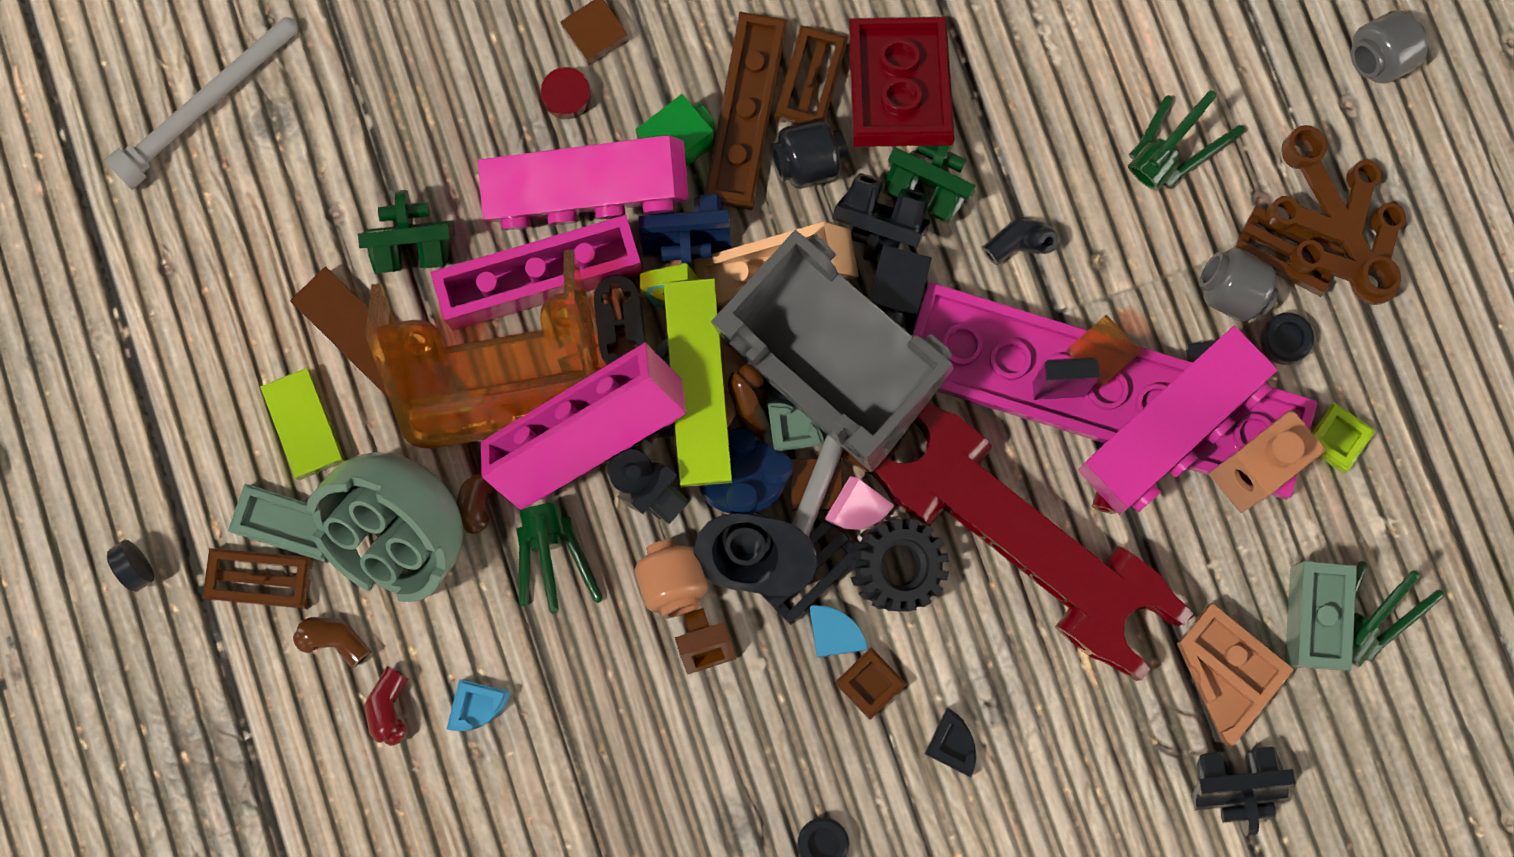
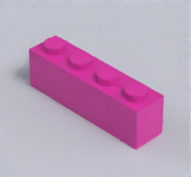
[477,135,689,230]
[430,215,643,331]
[1077,325,1278,515]
[481,343,686,510]

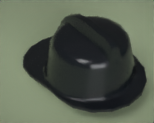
[694,512,817,596]

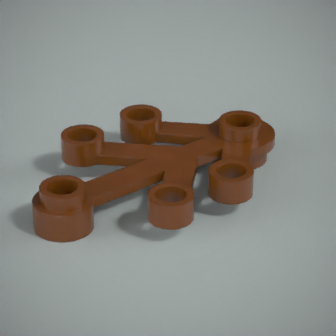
[1265,125,1406,305]

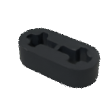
[594,275,646,365]

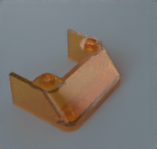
[366,249,600,449]

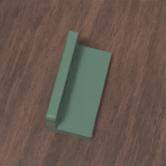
[1285,561,1357,671]

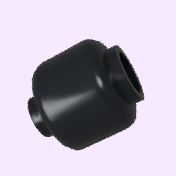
[771,118,848,189]

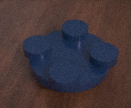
[698,427,793,514]

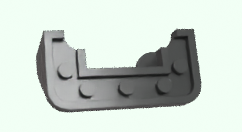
[711,229,954,472]

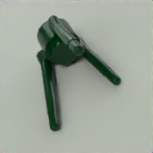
[1128,90,1245,191]
[516,503,603,614]
[1352,561,1444,667]

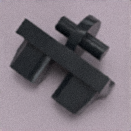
[832,173,931,262]
[607,449,689,524]
[1192,746,1296,836]

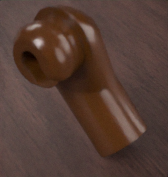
[727,364,770,436]
[456,470,497,534]
[293,617,372,668]

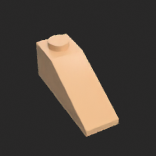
[693,222,859,307]

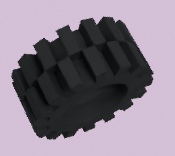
[849,519,949,612]

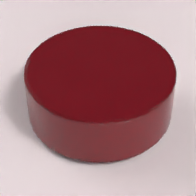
[541,67,591,119]

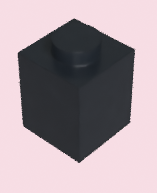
[869,245,932,328]

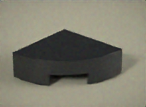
[924,707,976,778]

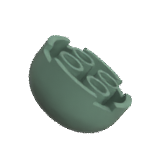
[306,452,463,602]

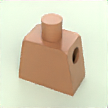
[1208,409,1326,513]

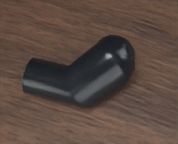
[982,219,1059,266]

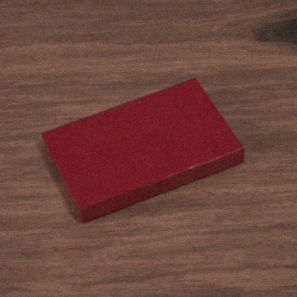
[849,17,954,147]

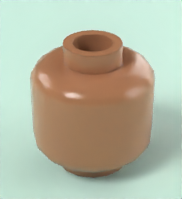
[635,539,709,619]

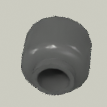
[1351,11,1428,84]
[1199,248,1279,322]

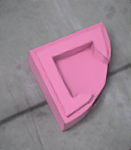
[824,476,894,530]

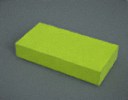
[260,368,345,480]

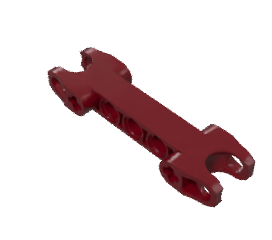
[866,402,1193,681]

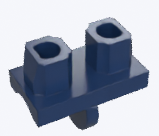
[639,194,732,270]

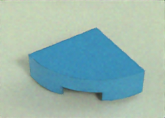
[809,606,868,658]
[446,679,511,731]

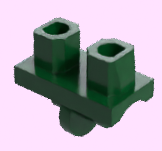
[884,138,976,224]
[357,190,455,274]

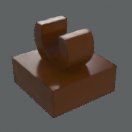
[674,608,736,675]

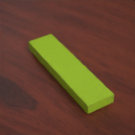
[663,279,732,487]

